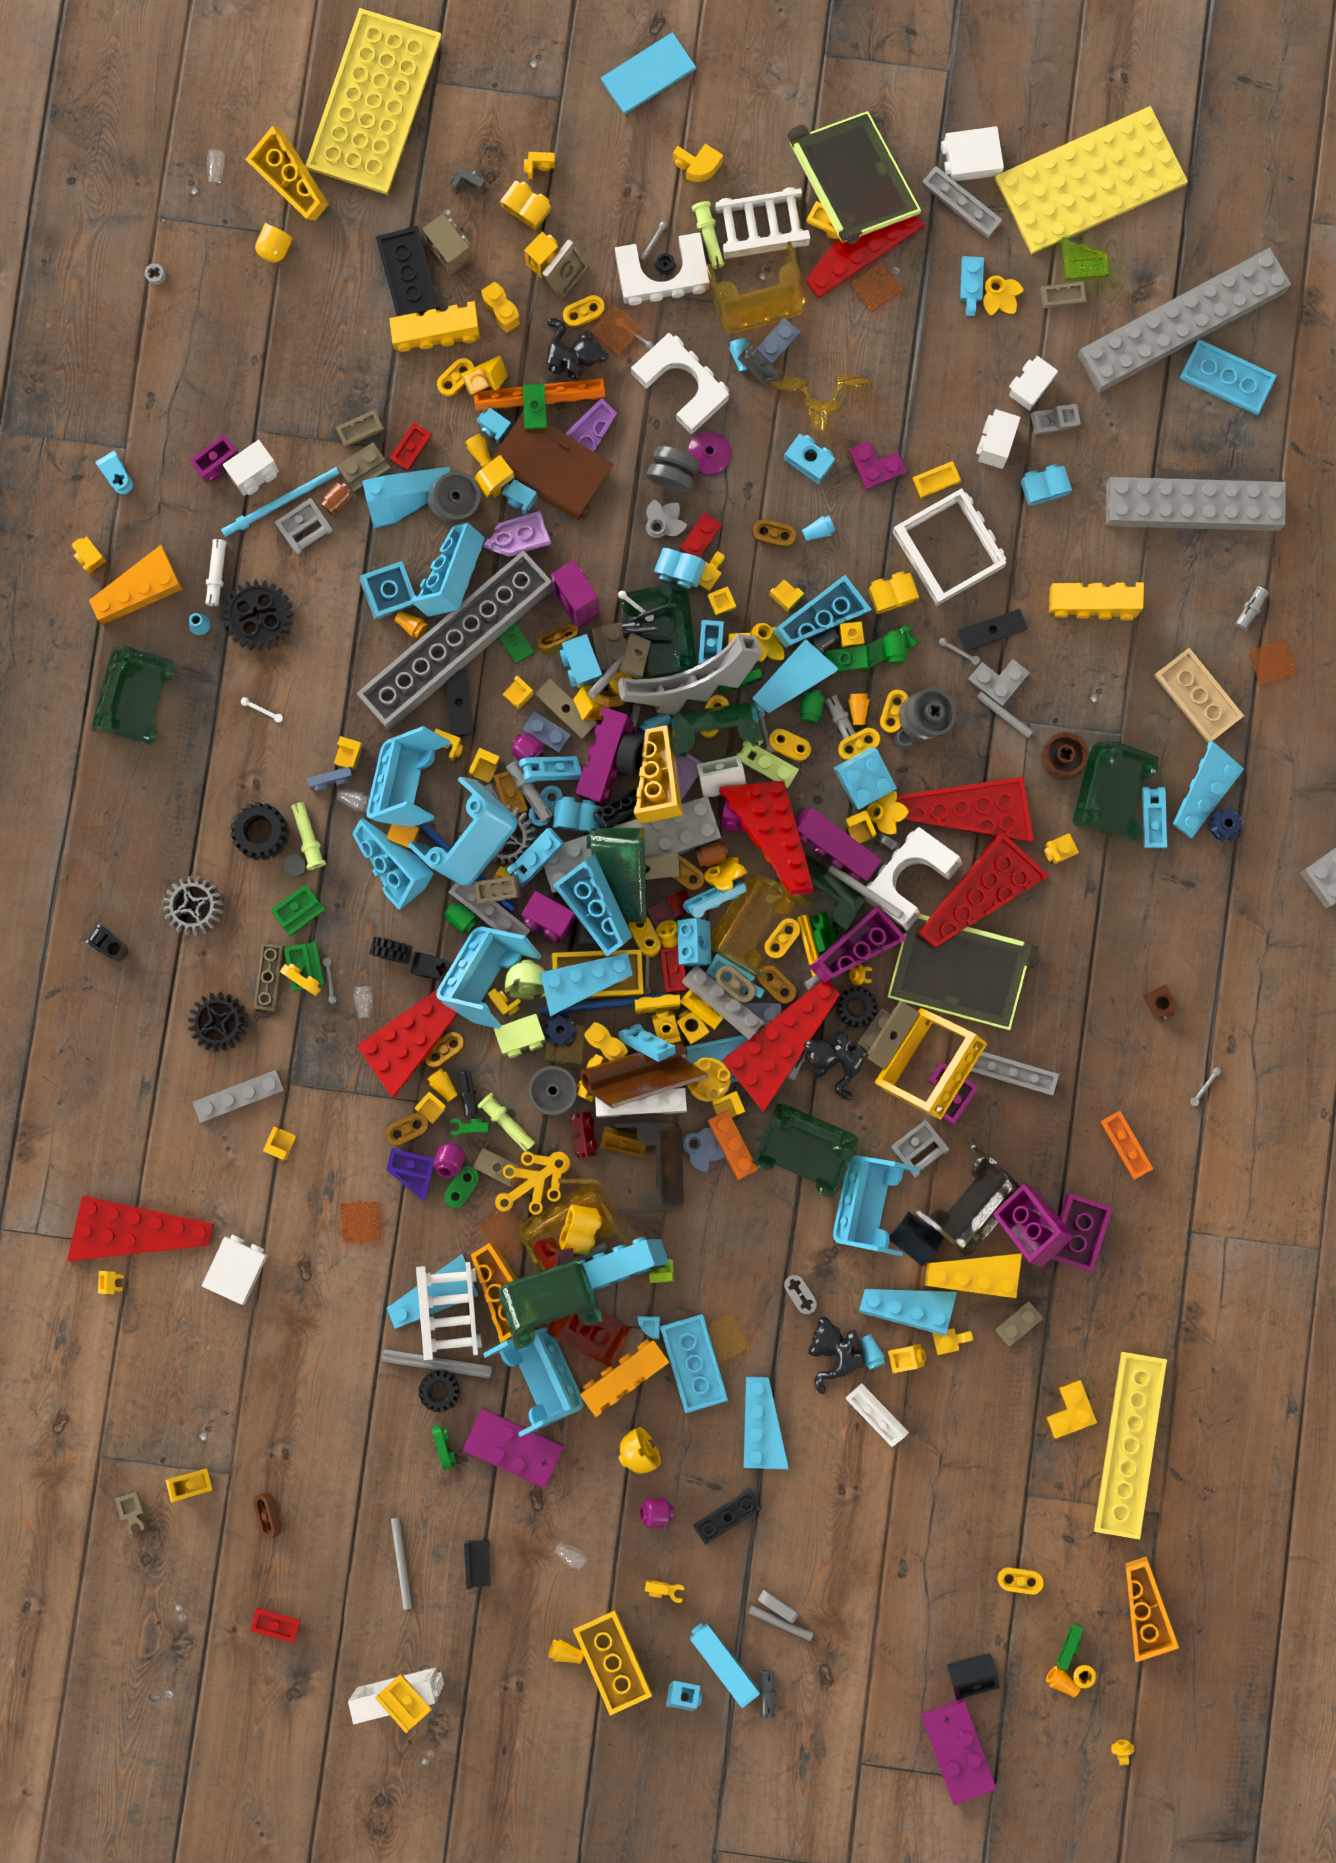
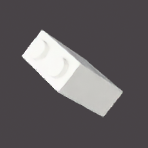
[941,126,1004,182]
[202,1235,268,1305]

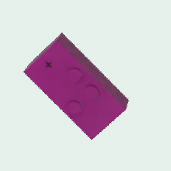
[551,560,600,629]
[462,1408,564,1488]
[920,1698,997,1805]

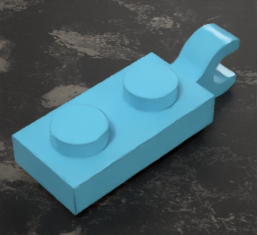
[960,256,984,316]
[706,954,765,998]

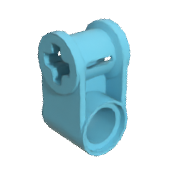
[96,450,133,495]

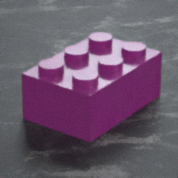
[522,891,576,943]
[993,1184,1074,1267]
[1052,1194,1113,1272]

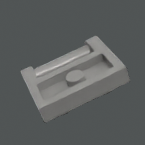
[275,498,333,555]
[890,1119,950,1178]

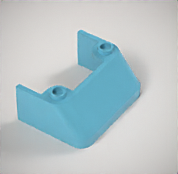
[367,726,450,827]
[408,777,517,886]
[436,927,542,1029]
[833,1155,920,1256]
[483,1327,584,1437]

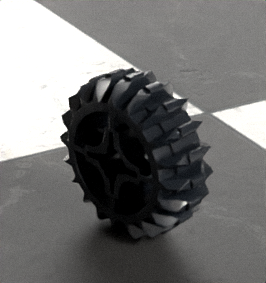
[188,992,249,1052]

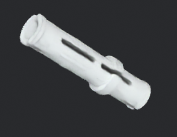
[205,539,227,607]

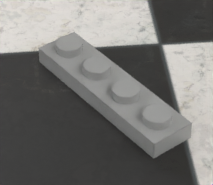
[921,166,1002,238]
[448,883,531,937]
[682,965,764,1039]
[970,1052,1059,1096]
[193,1070,285,1123]

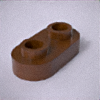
[254,1492,282,1539]

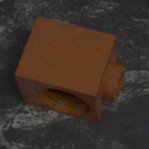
[1143,985,1178,1020]

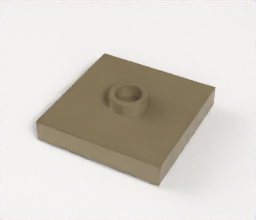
[542,240,589,299]

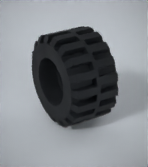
[230,802,289,860]

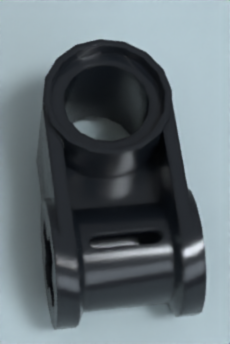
[83,922,128,961]
[410,952,452,981]

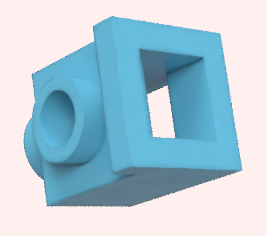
[476,408,512,445]
[502,479,537,515]
[666,1681,702,1711]

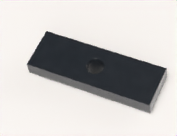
[958,609,1028,652]
[446,669,474,737]
[593,787,639,831]
[693,1488,762,1545]

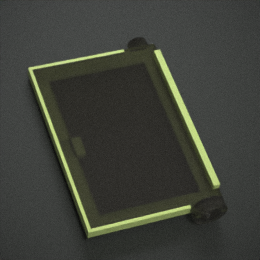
[787,111,921,245]
[887,915,1039,1031]

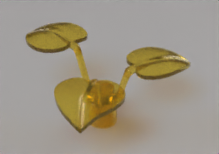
[769,374,872,430]

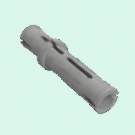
[506,760,554,823]

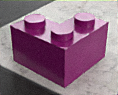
[927,1062,979,1125]

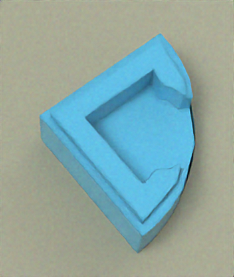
[638,1316,660,1339]

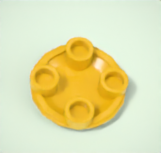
[687,1057,731,1102]

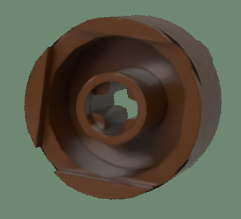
[1041,732,1088,780]

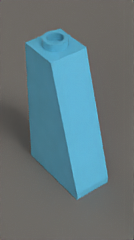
[752,639,839,713]
[690,1623,760,1708]

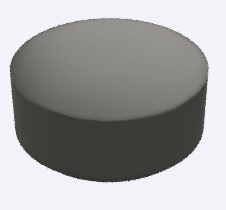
[878,833,901,851]
[283,854,306,877]

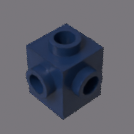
[1208,808,1244,842]
[544,1015,577,1048]

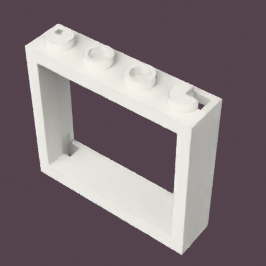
[893,488,1007,606]
[348,1667,444,1724]

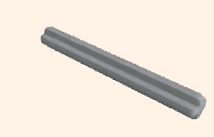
[382,1350,492,1378]

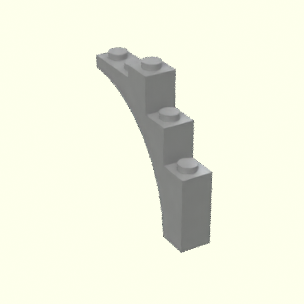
[617,634,762,716]

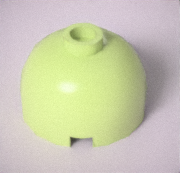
[505,960,545,1000]

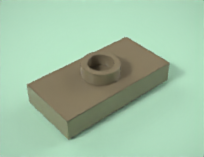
[1040,281,1087,309]
[335,409,385,448]
[619,633,651,679]
[474,875,521,904]
[473,1148,522,1188]

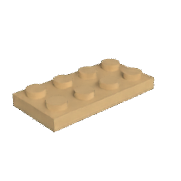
[1154,648,1244,743]

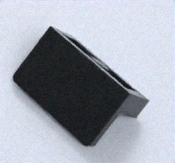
[889,1212,944,1266]
[464,1539,491,1589]
[947,1653,1000,1700]

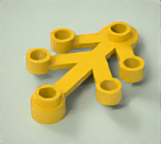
[495,1151,570,1215]

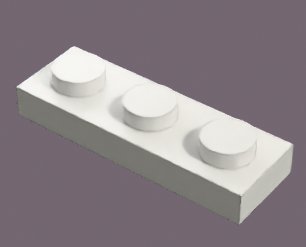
[845,1383,909,1447]

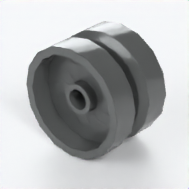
[646,446,701,494]
[428,471,481,523]
[899,688,956,741]
[528,1066,578,1116]

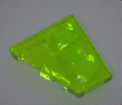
[1061,237,1109,281]

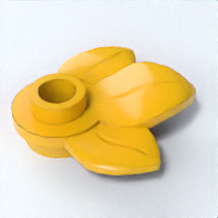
[983,276,1023,315]
[751,623,784,662]
[867,791,909,835]
[704,857,747,891]

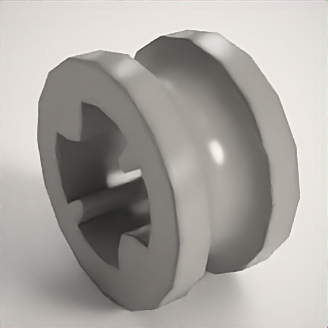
[145,263,166,285]

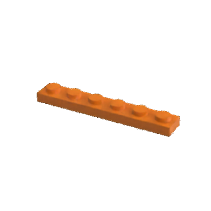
[474,378,605,411]

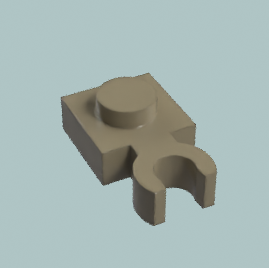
[115,1491,145,1534]

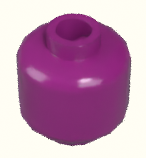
[511,733,545,761]
[433,1143,465,1178]
[639,1498,674,1528]

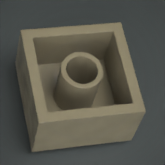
[422,214,472,276]

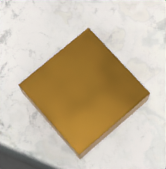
[593,690,625,708]

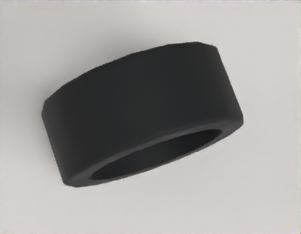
[616,732,645,776]

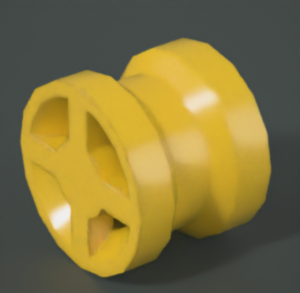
[656,920,678,948]

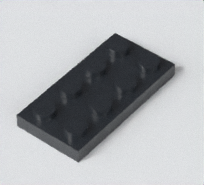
[376,226,440,317]

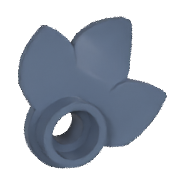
[683,1128,725,1172]

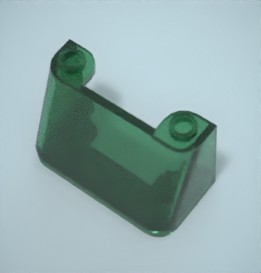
[621,583,697,679]
[91,645,175,746]
[671,703,763,758]
[1072,741,1159,842]
[587,827,646,923]
[772,853,865,935]
[752,1103,858,1198]
[498,1261,603,1350]

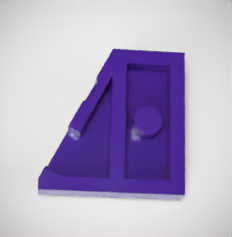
[387,1148,435,1201]

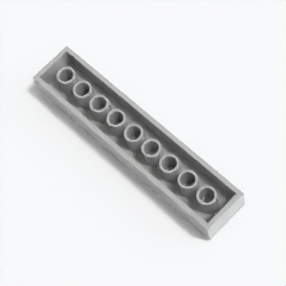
[1077,247,1291,394]
[357,550,554,731]

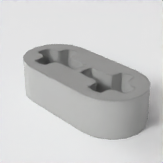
[784,1275,817,1314]
[758,1590,799,1623]

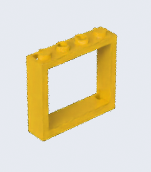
[875,1008,987,1120]

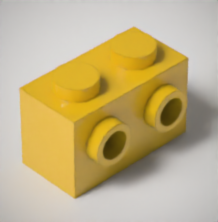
[524,232,559,278]

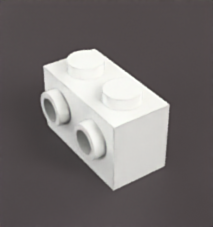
[1009,356,1058,411]
[696,755,746,797]

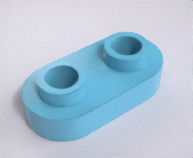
[529,786,563,827]

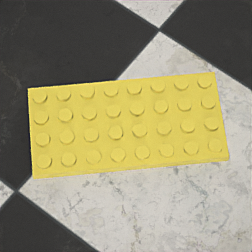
[305,8,442,195]
[994,106,1188,255]

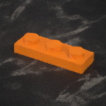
[707,1110,758,1180]
[1100,1110,1153,1180]

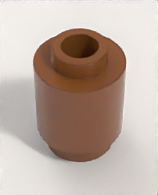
[320,483,353,515]
[695,840,729,868]

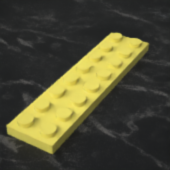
[1094,1352,1167,1539]

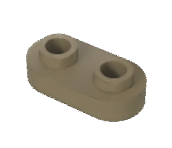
[716,966,756,1002]

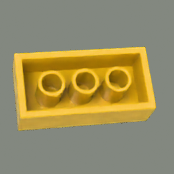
[551,950,643,998]
[573,1610,653,1716]

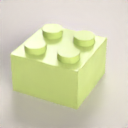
[494,1014,546,1059]

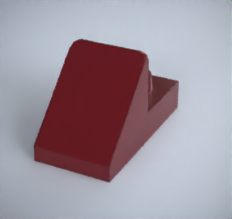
[646,890,690,928]
[533,1237,573,1284]

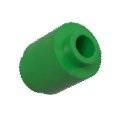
[884,631,908,664]
[800,689,825,723]
[444,902,478,933]

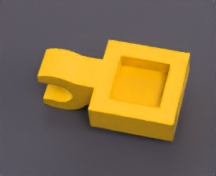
[698,551,725,592]
[932,1328,973,1355]
[645,1579,684,1603]

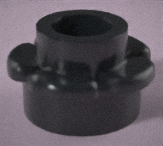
[655,253,676,275]

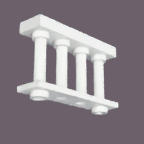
[715,187,810,259]
[416,1262,482,1360]

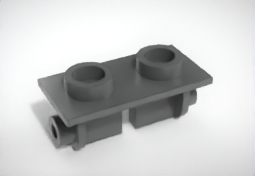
[737,342,781,387]

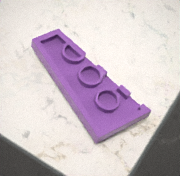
[565,398,617,452]

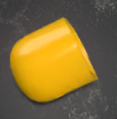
[255,222,293,263]

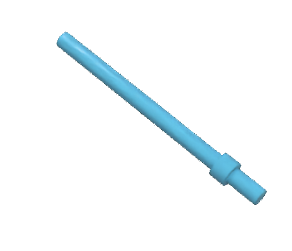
[221,467,340,537]

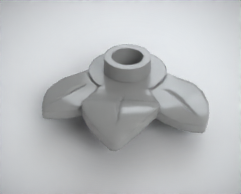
[646,499,687,538]

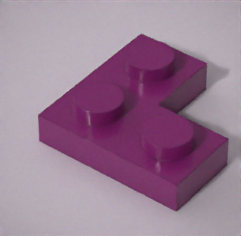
[849,441,907,490]

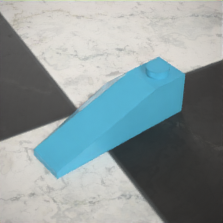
[362,467,450,529]
[352,818,434,910]

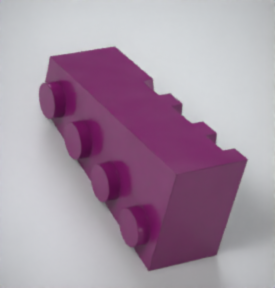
[576,706,635,806]
[794,808,882,882]
[809,906,907,983]

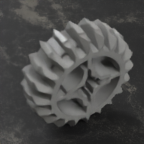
[492,805,536,865]
[163,876,223,936]

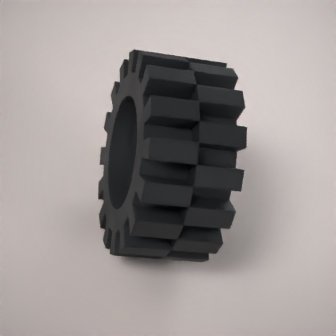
[369,937,412,964]
[837,986,878,1027]
[418,1371,460,1412]

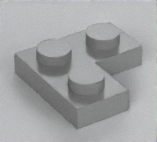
[968,659,1030,707]

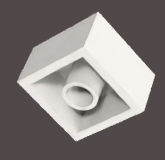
[976,409,1020,469]
[223,440,279,496]

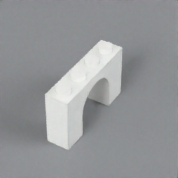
[615,233,710,305]
[631,333,729,435]
[864,827,963,931]
[595,1088,687,1118]

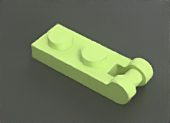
[736,739,799,789]

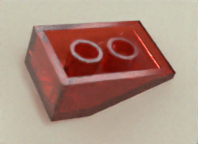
[546,1293,631,1367]

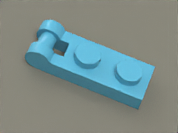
[519,756,582,783]
[1141,787,1167,848]
[507,828,565,887]
[683,879,747,918]
[618,1023,676,1062]

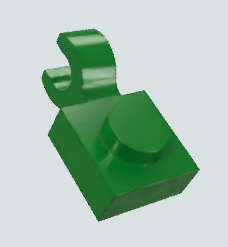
[810,912,837,952]
[450,1118,489,1136]

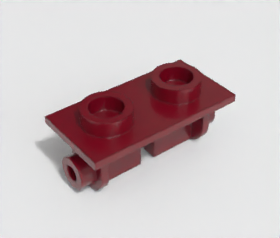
[570,1112,598,1158]

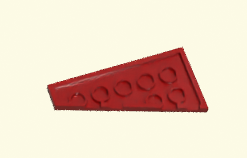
[806,175,925,299]
[896,777,1034,843]
[719,781,813,895]
[917,832,1050,947]
[722,981,840,1113]
[357,989,458,1099]
[67,1196,214,1262]

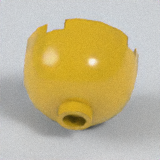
[619,1427,661,1474]

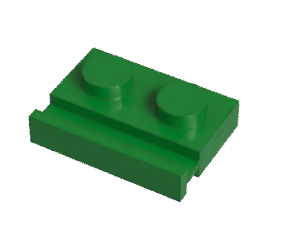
[270,884,326,936]
[284,941,325,992]

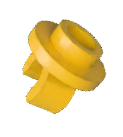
[849,964,872,986]
[1111,1740,1134,1765]

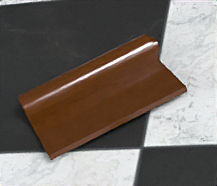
[491,411,613,521]
[580,1041,708,1108]

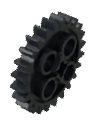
[222,579,294,651]

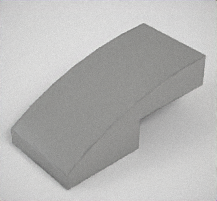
[1031,404,1081,435]

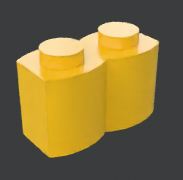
[500,181,551,230]
[481,282,520,333]
[868,571,919,614]
[584,1022,628,1061]
[559,1205,602,1255]

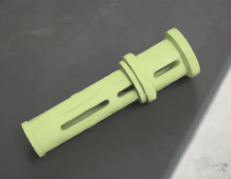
[692,201,725,269]
[291,802,326,870]
[477,1092,535,1152]

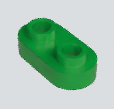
[445,1166,479,1208]
[432,1424,456,1471]

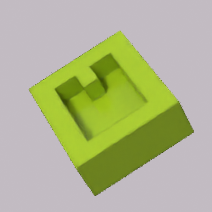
[649,1259,674,1283]

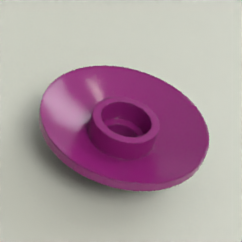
[688,432,731,475]

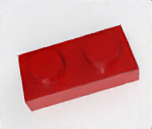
[390,422,432,472]
[680,513,722,558]
[660,946,689,993]
[250,1608,301,1643]

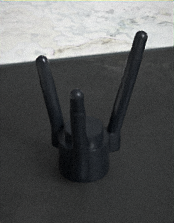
[622,603,672,642]

